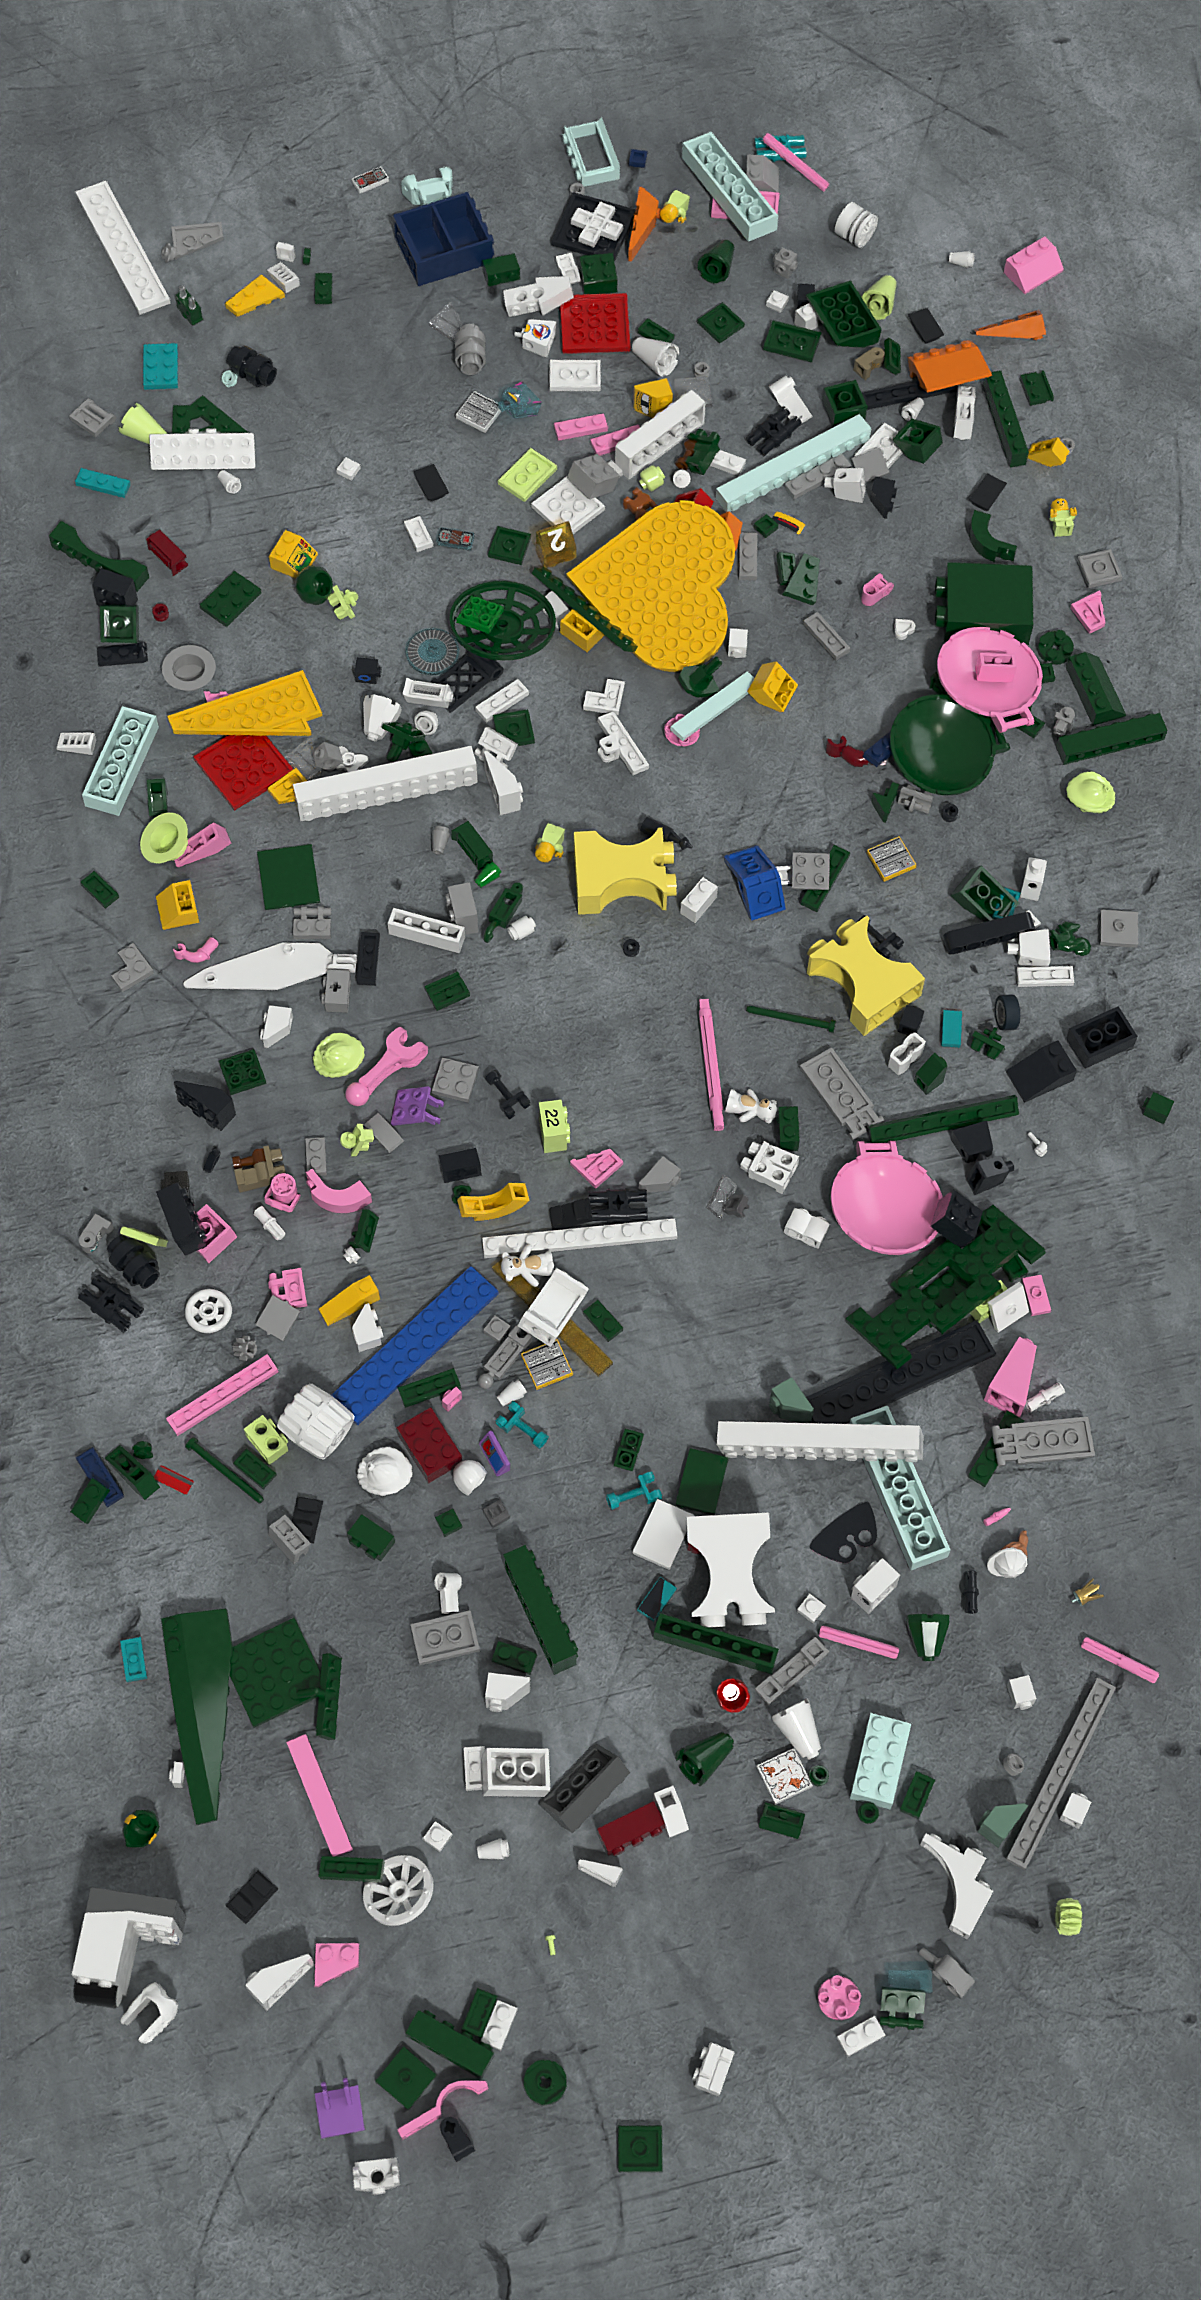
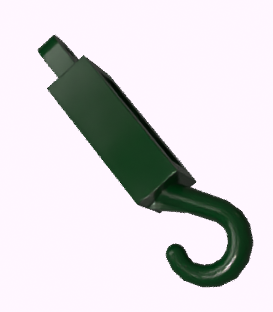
[483,882,523,943]

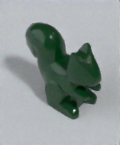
[1049,921,1091,956]

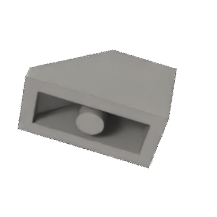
[638,1156,681,1193]

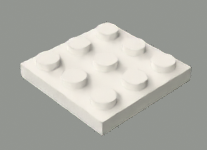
[531,477,605,539]

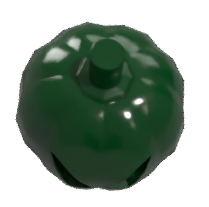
[295,565,333,605]

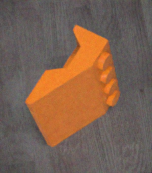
[908,340,992,393]

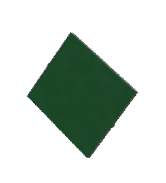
[257,844,320,910]

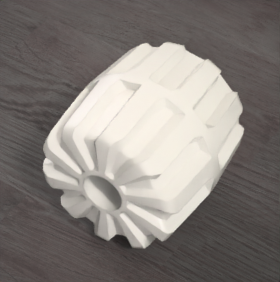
[277,1383,355,1460]

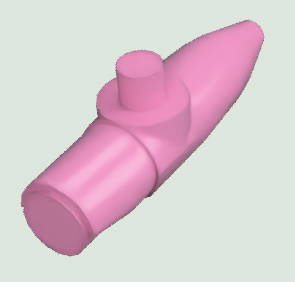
[983,1508,1011,1526]

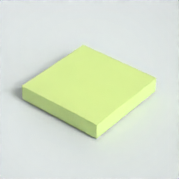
[120,1226,168,1247]

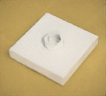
[988,1282,1029,1333]

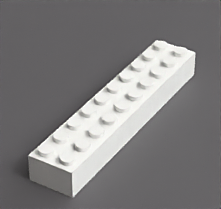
[293,746,477,821]
[717,1421,924,1462]

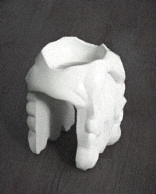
[120,1982,178,2044]

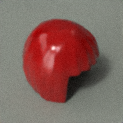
[716,1678,750,1713]

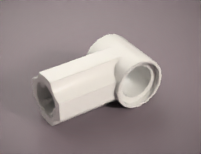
[434,1573,462,1614]

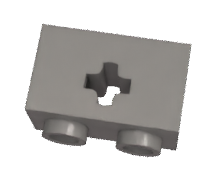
[321,970,351,1013]

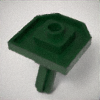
[678,656,722,698]
[382,721,426,763]

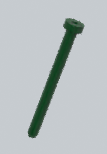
[746,1005,836,1033]
[185,1437,264,1503]

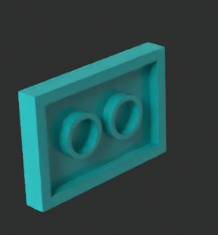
[143,343,178,390]

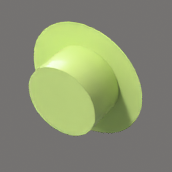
[140,813,188,863]

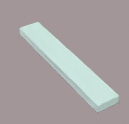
[670,672,754,741]

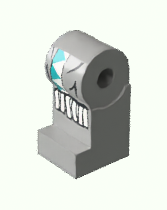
[79,1214,114,1253]

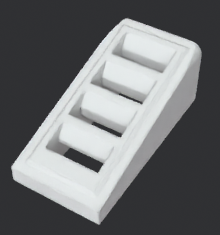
[267,262,300,293]
[57,733,96,755]
[578,1860,623,1887]

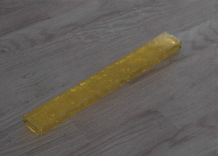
[492,1259,613,1377]

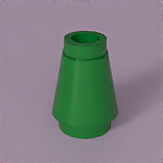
[474,862,502,888]

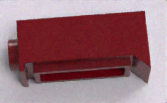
[146,530,188,576]

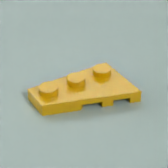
[225,275,285,317]

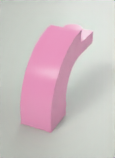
[306,1169,372,1213]

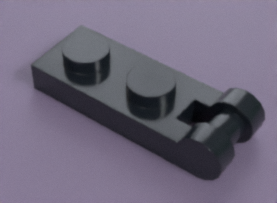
[97,642,148,667]

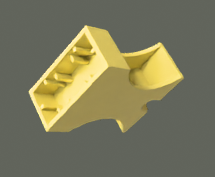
[574,828,677,915]
[807,916,925,1036]

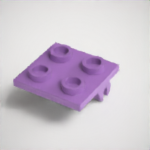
[391,1086,444,1126]
[315,2078,365,2139]

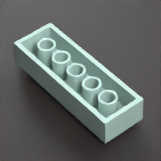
[82,706,159,816]

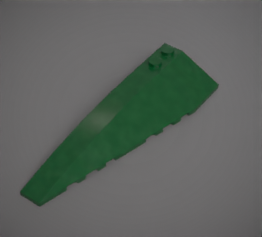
[161,1608,233,1825]

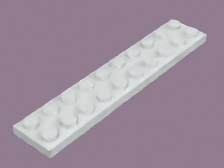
[75,181,171,315]

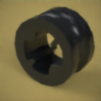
[941,804,958,822]
[623,939,640,957]

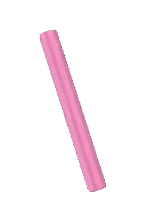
[763,133,829,191]

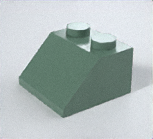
[769,1377,814,1423]
[978,1803,1028,1848]

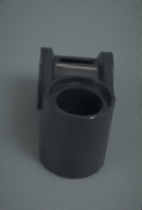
[440,2117,475,2163]

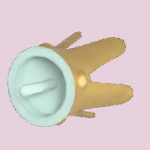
[1072,1578,1104,1606]

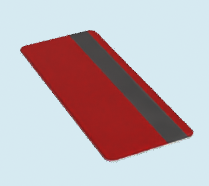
[154,1465,194,1495]

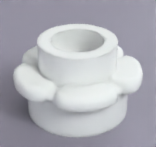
[343,1246,361,1264]

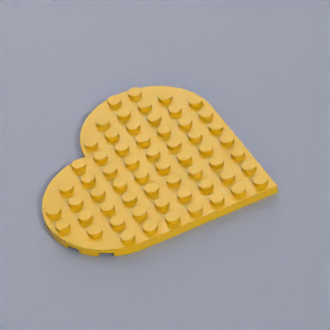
[566,500,735,672]

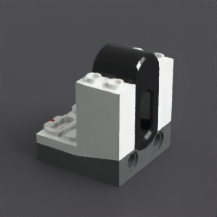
[72,1887,186,2009]

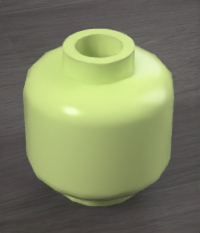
[639,465,665,491]

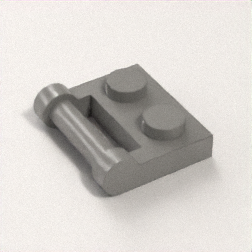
[69,398,116,437]

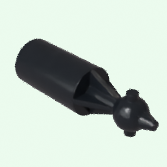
[640,817,693,850]

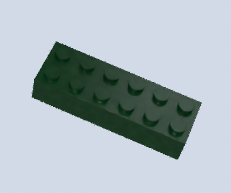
[503,1545,579,1675]

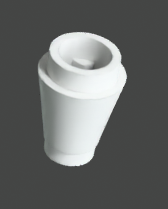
[949,251,975,268]
[902,398,924,421]
[218,470,241,494]
[497,1380,527,1406]
[477,1838,509,1860]

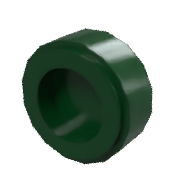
[303,247,311,265]

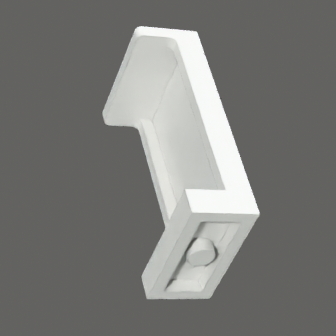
[518,1268,589,1347]

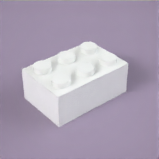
[482,1748,550,1797]

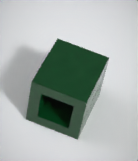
[1142,1092,1174,1124]

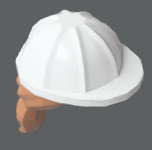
[987,1530,1029,1578]

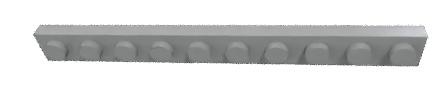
[1006,1678,1116,1870]

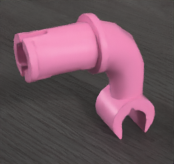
[173,937,219,963]

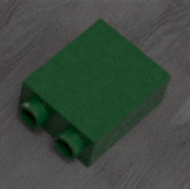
[935,562,1034,645]

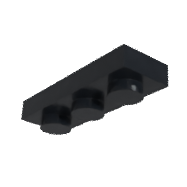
[357,932,380,986]

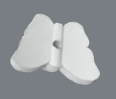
[336,746,369,772]

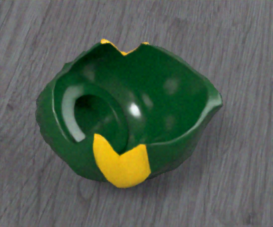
[122,1810,160,1848]

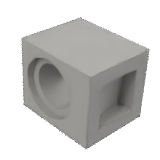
[312,742,343,771]

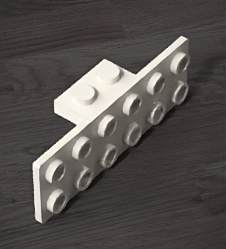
[149,428,255,470]

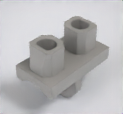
[1053,707,1075,737]
[898,785,933,814]

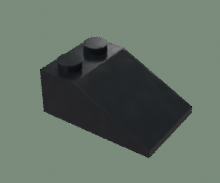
[1006,1040,1077,1103]

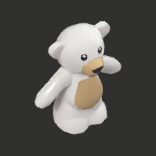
[725,1089,777,1123]
[501,1244,554,1287]

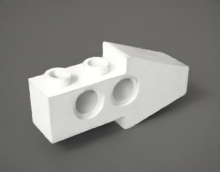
[503,276,574,317]
[953,385,975,440]

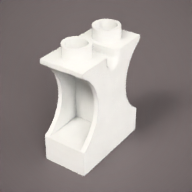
[686,1513,775,1627]

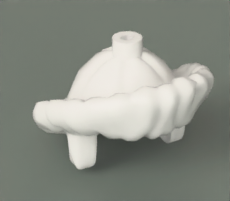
[357,1447,413,1496]

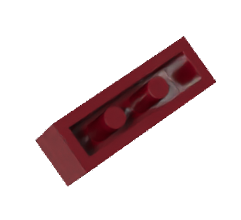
[597,1801,665,1856]

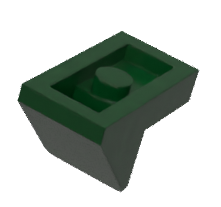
[147,778,168,816]
[871,782,899,823]

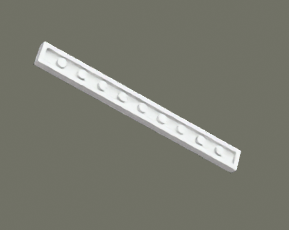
[482,1218,677,1258]

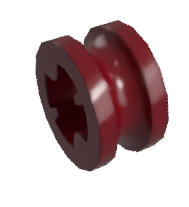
[152,604,169,622]

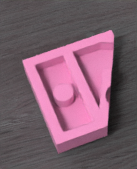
[1070,591,1105,634]
[570,1149,623,1189]
[315,1943,359,1987]

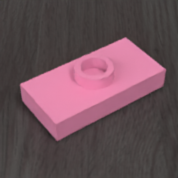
[1022,1275,1051,1316]

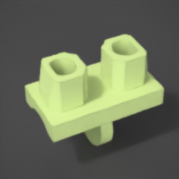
[328,585,358,620]
[340,1124,374,1156]

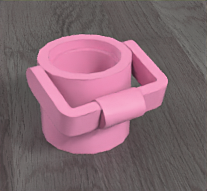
[264,1173,300,1212]

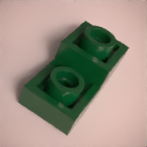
[613,1429,644,1472]

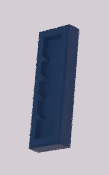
[76,1447,124,1507]

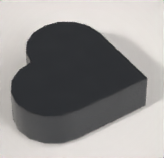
[203,1149,221,1173]

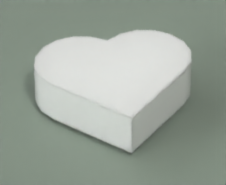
[894,619,915,640]

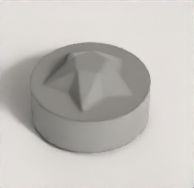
[1003,1753,1024,1776]

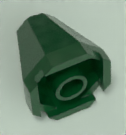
[906,1614,949,1661]

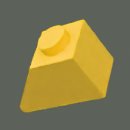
[1028,437,1069,467]

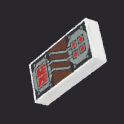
[352,167,389,194]

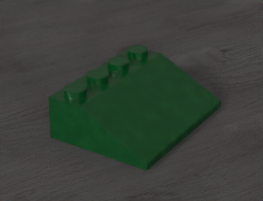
[806,280,882,348]

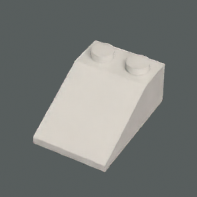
[484,751,523,815]
[245,1954,314,2011]

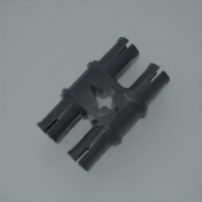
[745,406,802,456]
[589,1188,648,1224]
[78,1274,144,1333]

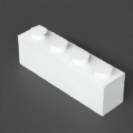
[388,908,465,953]

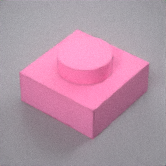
[442,1387,462,1412]

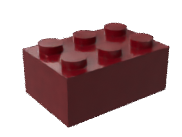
[396,1407,462,1484]

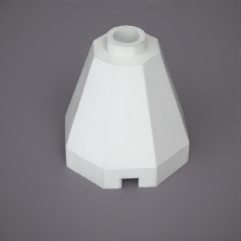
[363,695,402,741]

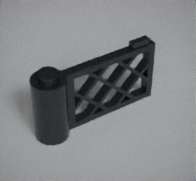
[429,645,504,713]

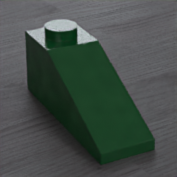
[105,1445,160,1500]

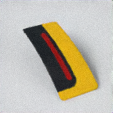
[772,512,805,534]

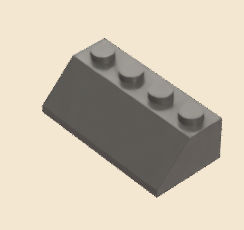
[538,1743,630,1833]

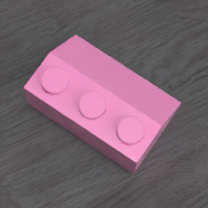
[1004,237,1064,294]

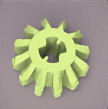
[1055,1898,1083,1936]

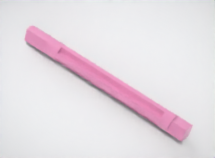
[698,999,724,1131]

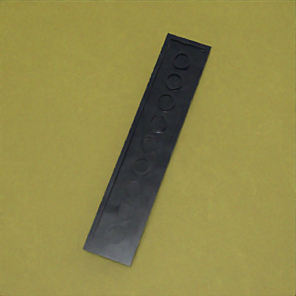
[806,1320,996,1424]

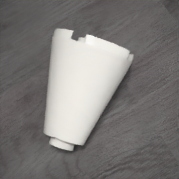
[632,337,679,377]
[771,1698,821,1760]

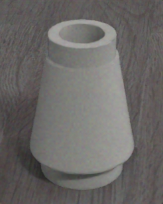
[432,826,450,855]

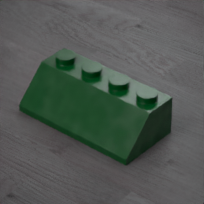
[1066,652,1126,726]

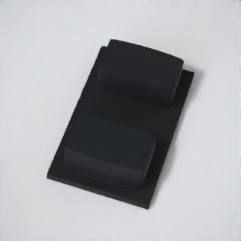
[908,307,944,344]
[413,464,449,502]
[969,473,1007,511]
[549,1198,593,1231]
[292,1497,323,1543]
[226,1871,278,1924]

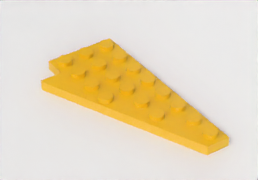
[167,670,322,736]

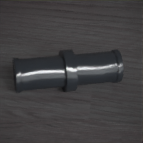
[963,1571,979,1614]

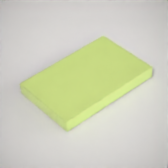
[498,448,557,502]

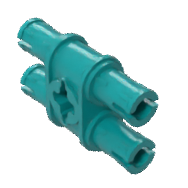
[755,134,806,162]

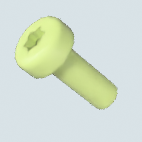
[545,1935,556,1955]

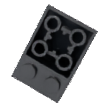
[174,1081,236,1131]

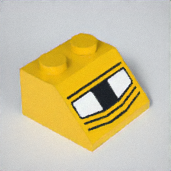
[633,378,673,418]

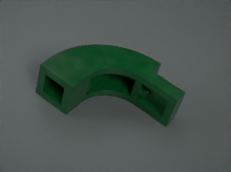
[969,510,1017,562]

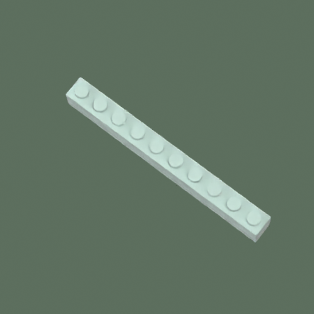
[716,414,871,512]

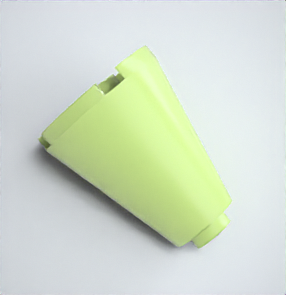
[862,275,897,320]
[119,403,168,445]

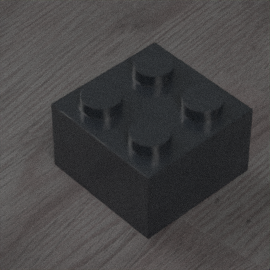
[92,568,138,607]
[930,1189,983,1248]

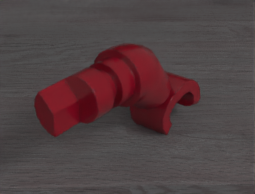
[825,736,886,767]

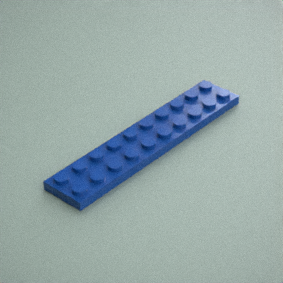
[331,1266,499,1426]

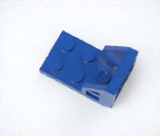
[724,845,786,921]

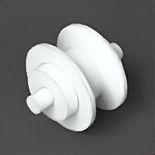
[673,469,690,488]

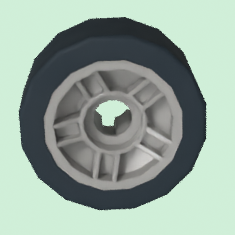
[995,994,1021,1031]

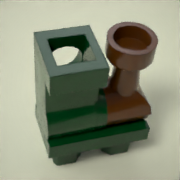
[675,429,721,475]

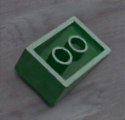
[950,865,1019,922]

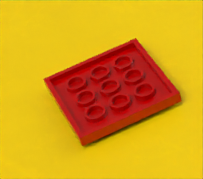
[560,293,630,354]
[193,735,294,811]

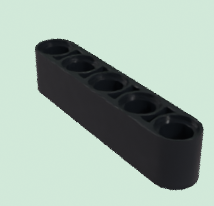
[943,912,1036,955]

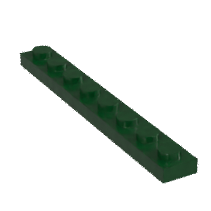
[531,567,638,652]
[868,1095,1019,1143]

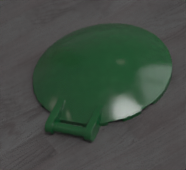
[890,695,1011,795]

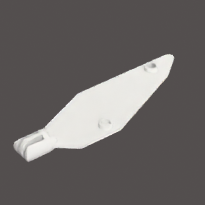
[184,943,357,990]

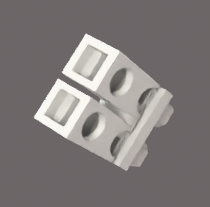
[740,1141,799,1194]

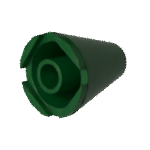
[697,240,735,284]
[675,1732,734,1786]

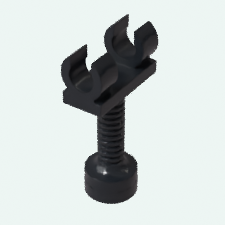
[856,915,904,959]
[485,1070,531,1119]

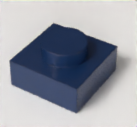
[629,149,648,168]

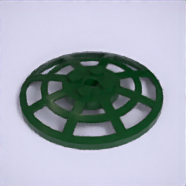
[449,581,556,661]

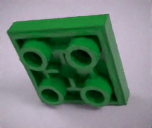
[457,596,504,634]

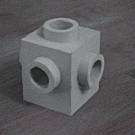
[773,247,798,279]

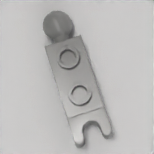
[478,1326,532,1389]

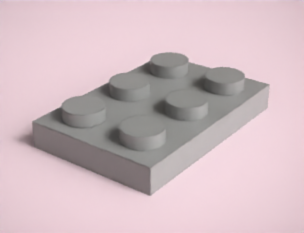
[410,1610,480,1666]

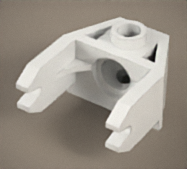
[353,2158,400,2195]

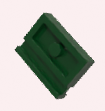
[1020,370,1054,406]
[424,972,470,1011]

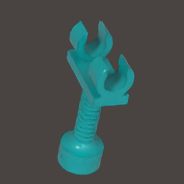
[495,1401,549,1449]
[606,1471,662,1510]

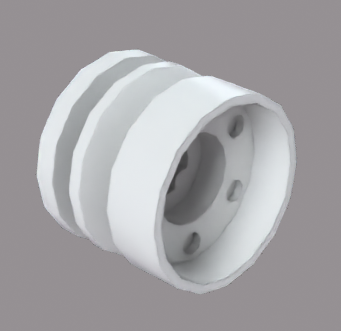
[835,202,878,248]

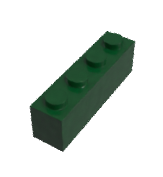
[405,2010,494,2079]

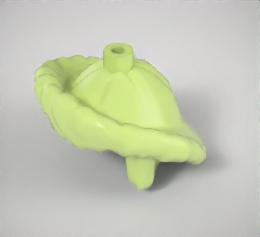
[1066,771,1116,813]
[313,1033,365,1078]

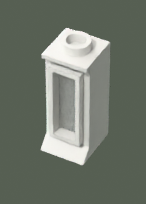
[403,678,453,708]

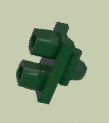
[970,1027,1005,1061]

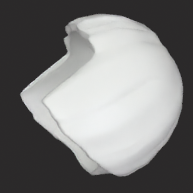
[453,1460,487,1496]

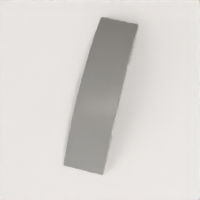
[755,1637,829,1705]

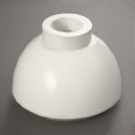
[414,711,438,735]

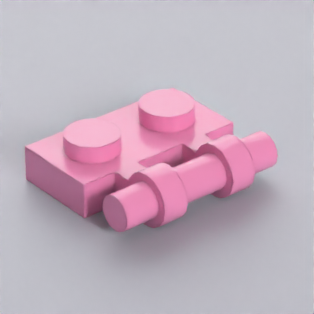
[268,1268,307,1308]

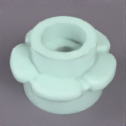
[222,370,238,387]

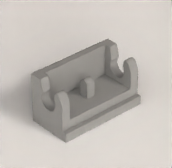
[268,1515,311,1564]

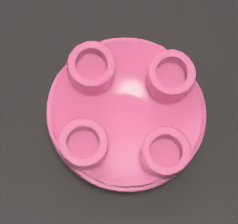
[664,714,700,747]
[817,1975,861,2020]

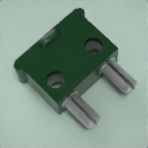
[175,286,203,326]

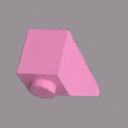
[174,822,231,867]

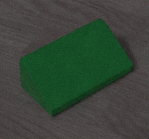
[759,1802,805,1839]

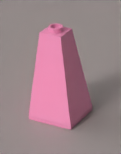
[984,1337,1037,1418]

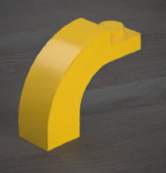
[457,1183,530,1221]

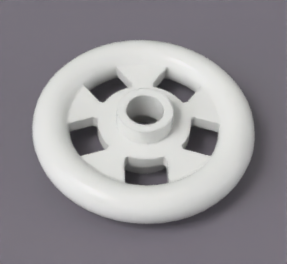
[185,1289,232,1333]

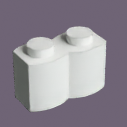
[888,1033,925,1075]
[784,1208,830,1248]

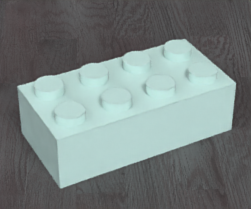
[850,1713,911,1809]

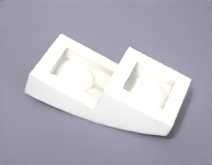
[555,253,581,284]

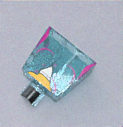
[499,381,542,418]

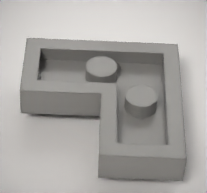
[111,943,154,992]

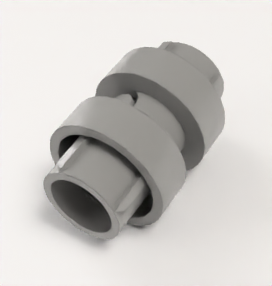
[455,324,486,375]

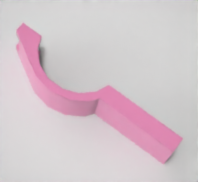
[397,2081,488,2140]

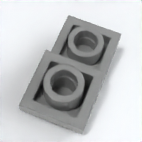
[364,1113,404,1153]

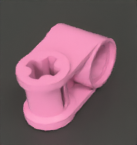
[861,573,894,606]

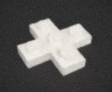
[571,202,623,247]

